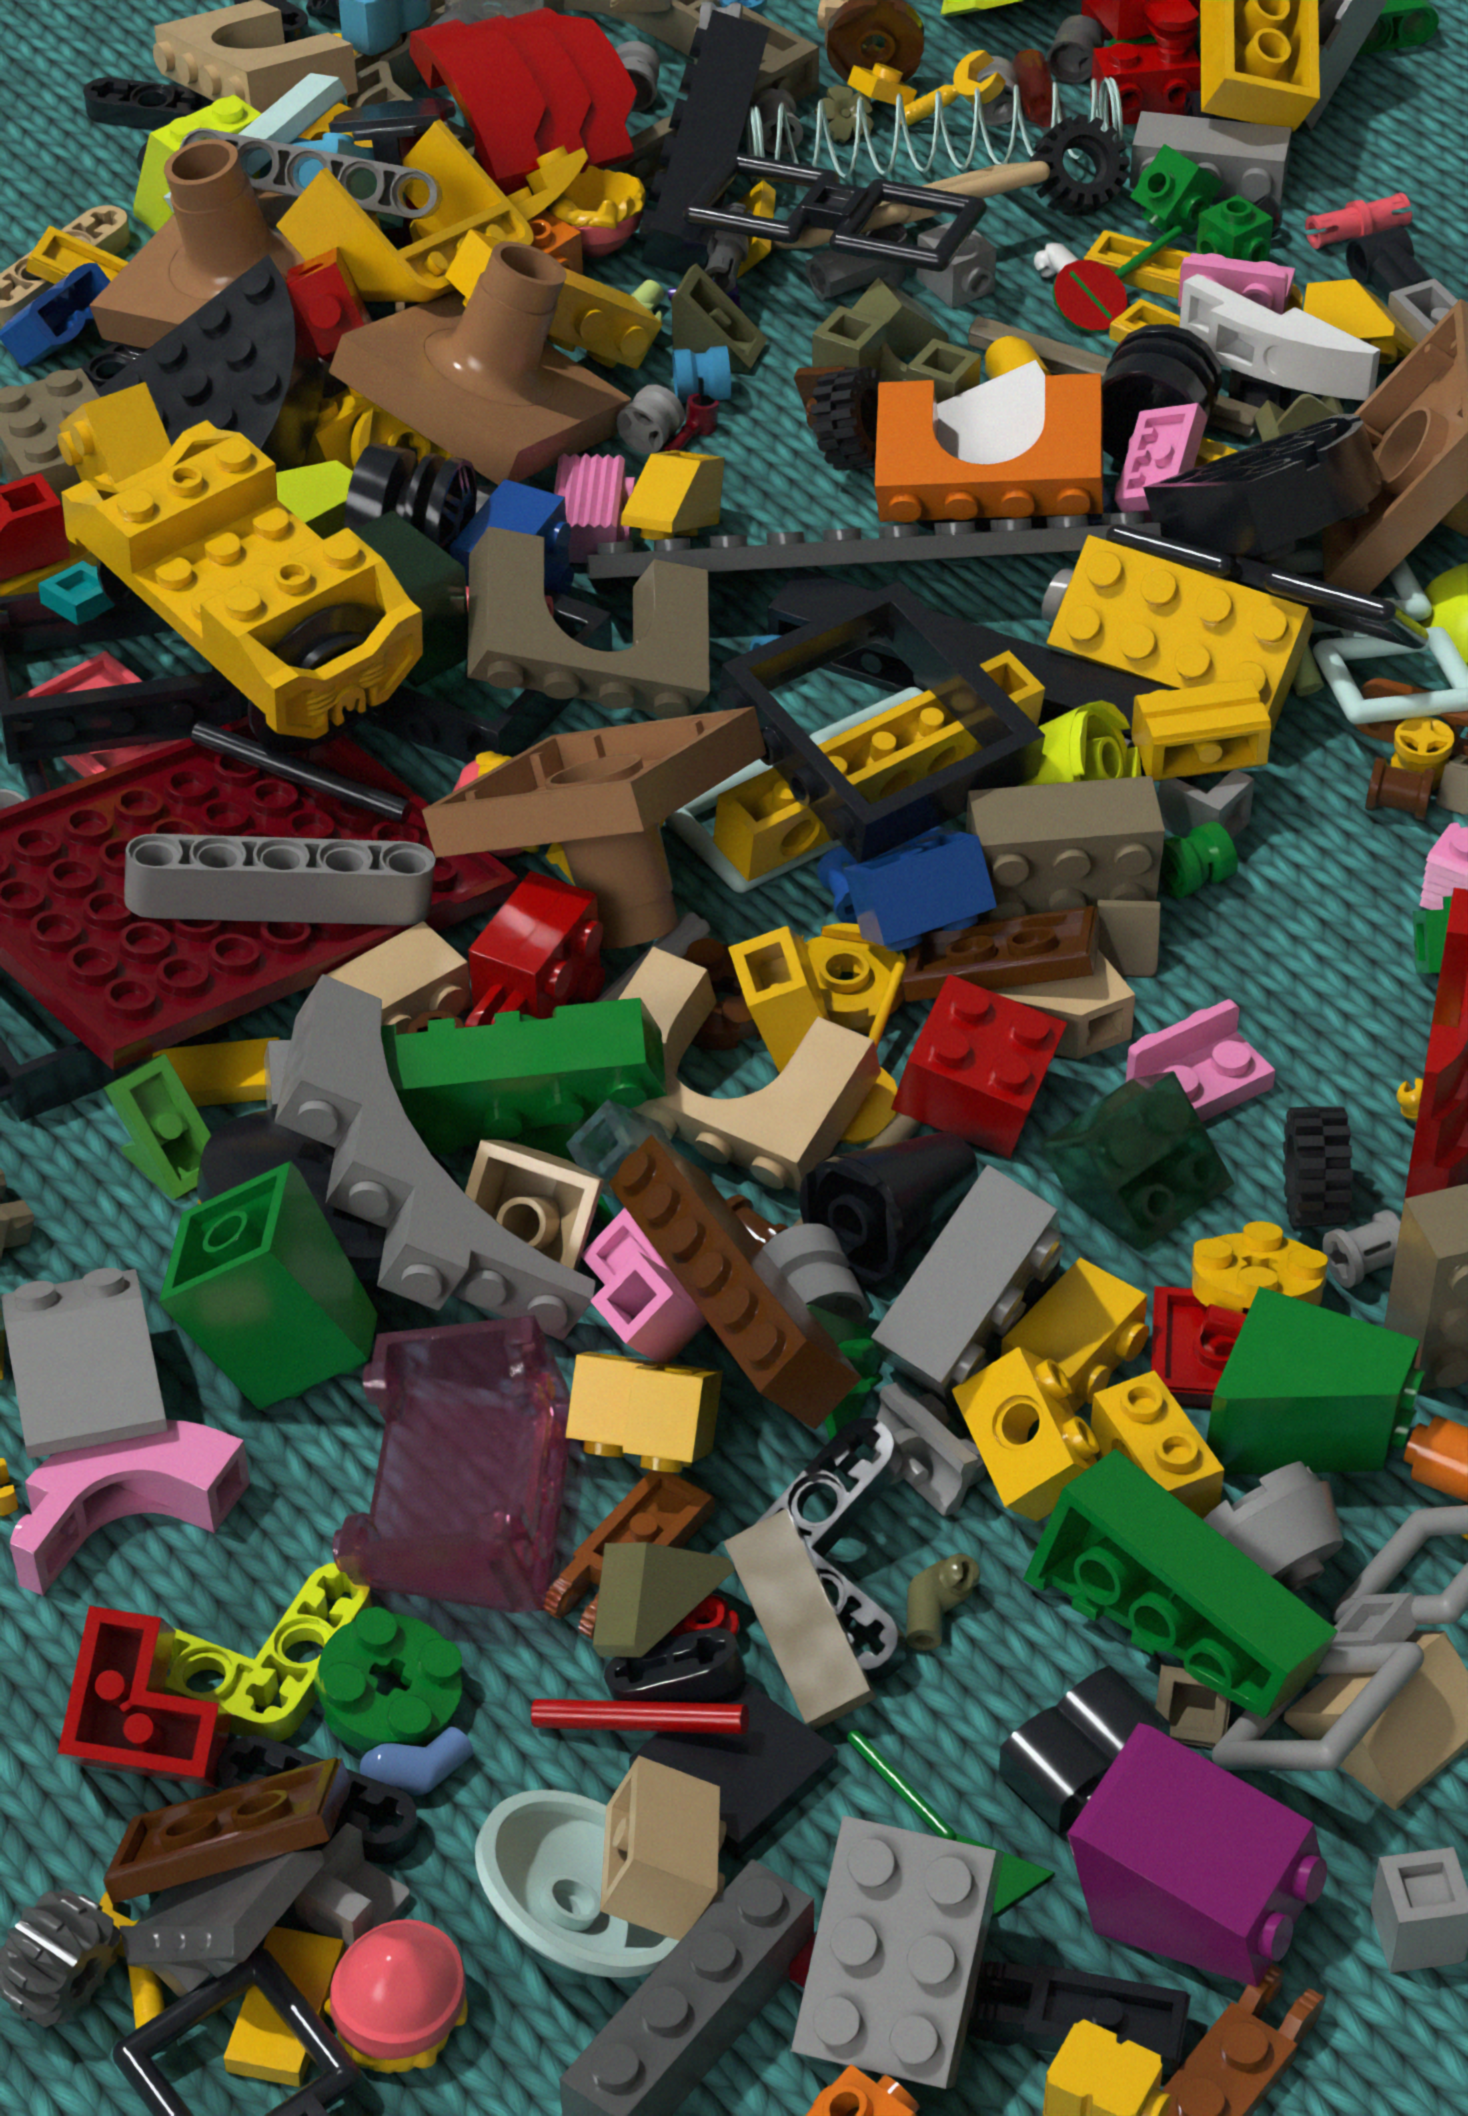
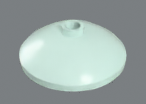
[475,1790,680,1977]

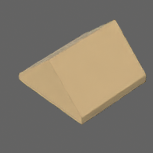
[1284,1630,1468,1811]

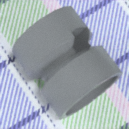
[763,1224,869,1327]

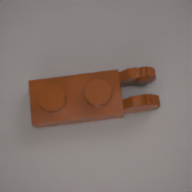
[543,1470,715,1640]
[1162,1963,1326,2116]

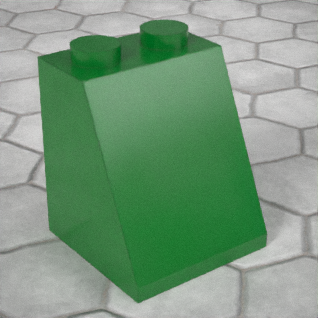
[158,1161,378,1410]
[1206,1286,1426,1475]

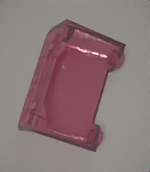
[333,1315,571,1613]

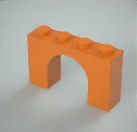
[875,373,1104,523]

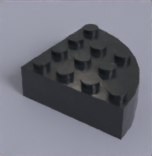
[96,254,324,472]
[1143,414,1382,560]

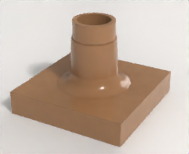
[89,139,382,349]
[329,242,632,486]
[1322,299,1468,595]
[422,707,767,949]

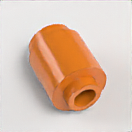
[1404,1415,1468,1502]

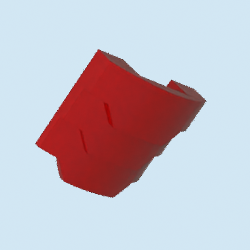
[409,7,637,197]
[1403,887,1468,1205]

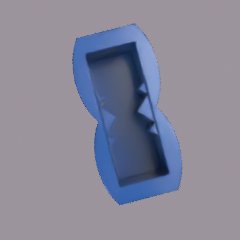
[0,263,111,367]

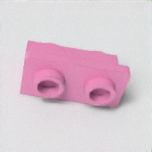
[1178,253,1295,315]
[1114,403,1208,523]
[1125,999,1275,1138]

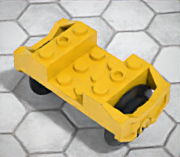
[61,420,423,752]

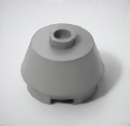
[1203,1461,1344,1592]

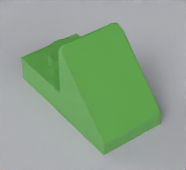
[104,1054,211,1200]

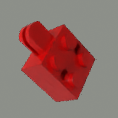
[1085,0,1201,49]
[464,871,605,1027]

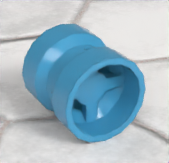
[672,346,731,403]

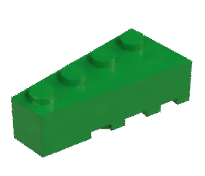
[381,997,667,1154]
[1023,1448,1338,1719]

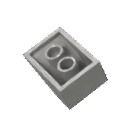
[1,1268,168,1459]

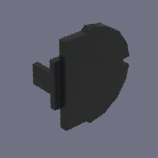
[328,98,456,166]

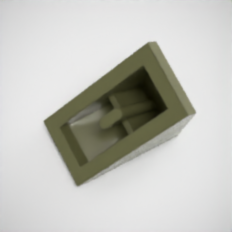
[671,263,768,374]
[852,277,949,358]
[593,1542,736,1657]

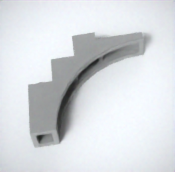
[274,974,595,1340]

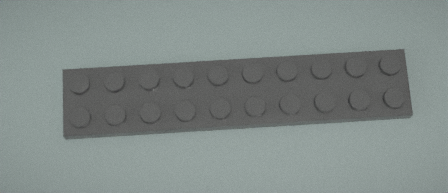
[586,512,1161,579]

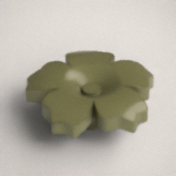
[814,85,874,144]

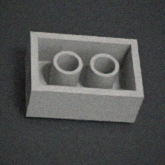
[871,1164,1064,1404]
[791,1815,1004,2089]

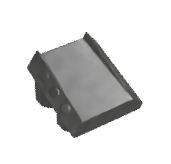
[119,1850,325,1998]

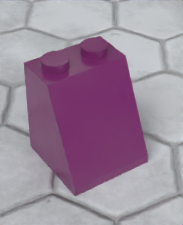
[1067,1723,1327,1988]

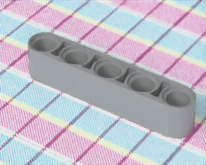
[179,128,442,220]
[124,834,436,925]

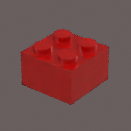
[891,974,1067,1159]

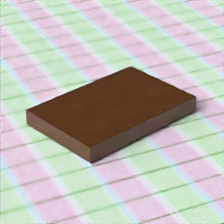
[902,906,1102,1002]
[103,1757,351,1904]

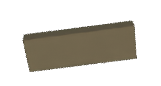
[724,1508,877,1731]

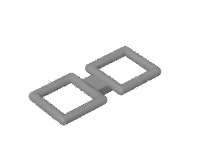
[1212,1505,1468,1771]

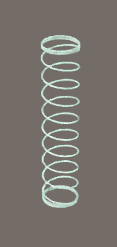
[745,77,1123,186]

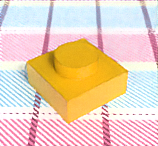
[847,63,917,106]

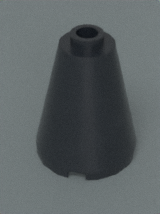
[799,1132,978,1284]

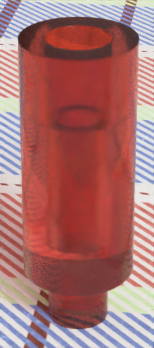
[1012,49,1060,127]

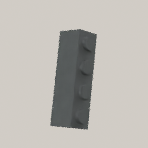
[559,1859,814,2116]

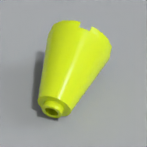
[1016,700,1141,787]

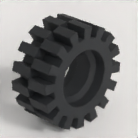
[1030,115,1130,217]
[811,366,886,471]
[1283,1106,1353,1226]

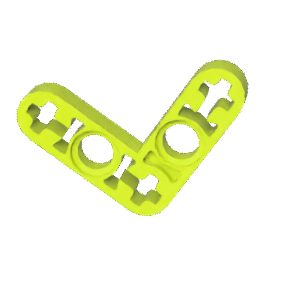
[163,1562,372,1742]

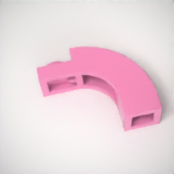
[581,1208,708,1364]
[10,1420,250,1596]

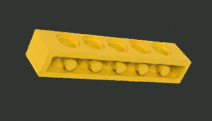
[713,650,1045,882]

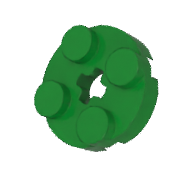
[314,1607,463,1752]

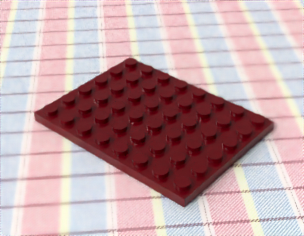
[0,716,519,1071]

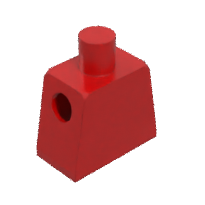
[286,247,373,364]

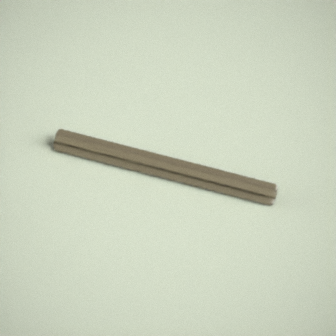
[968,316,1260,438]

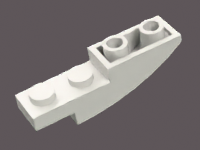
[1179,273,1380,401]

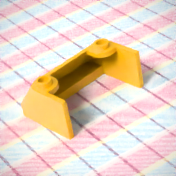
[276,119,534,303]

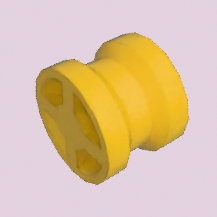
[1390,717,1454,790]

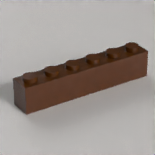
[608,1134,862,1430]

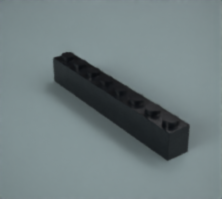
[768,567,1201,785]

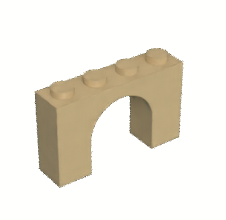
[153,0,358,114]
[602,947,881,1192]

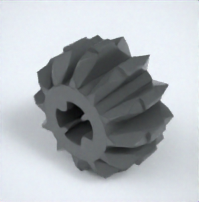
[0,1888,121,2028]

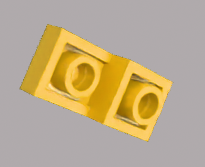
[507,145,588,221]

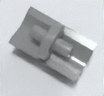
[871,1382,987,1516]

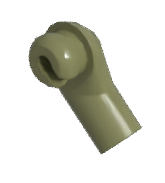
[906,1553,980,1651]

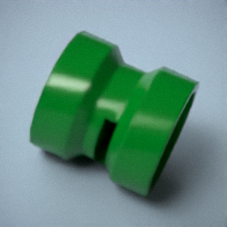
[1159,821,1238,899]

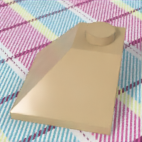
[465,1140,604,1271]

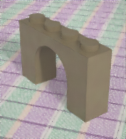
[467,526,710,719]

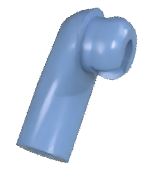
[360,1727,474,1797]

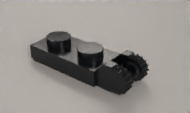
[967,1960,1191,2076]

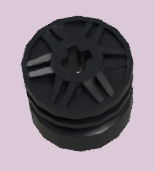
[1101,324,1223,465]
[344,443,477,579]

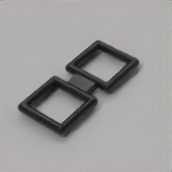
[683,152,987,272]
[1106,524,1429,649]
[112,1947,362,2116]

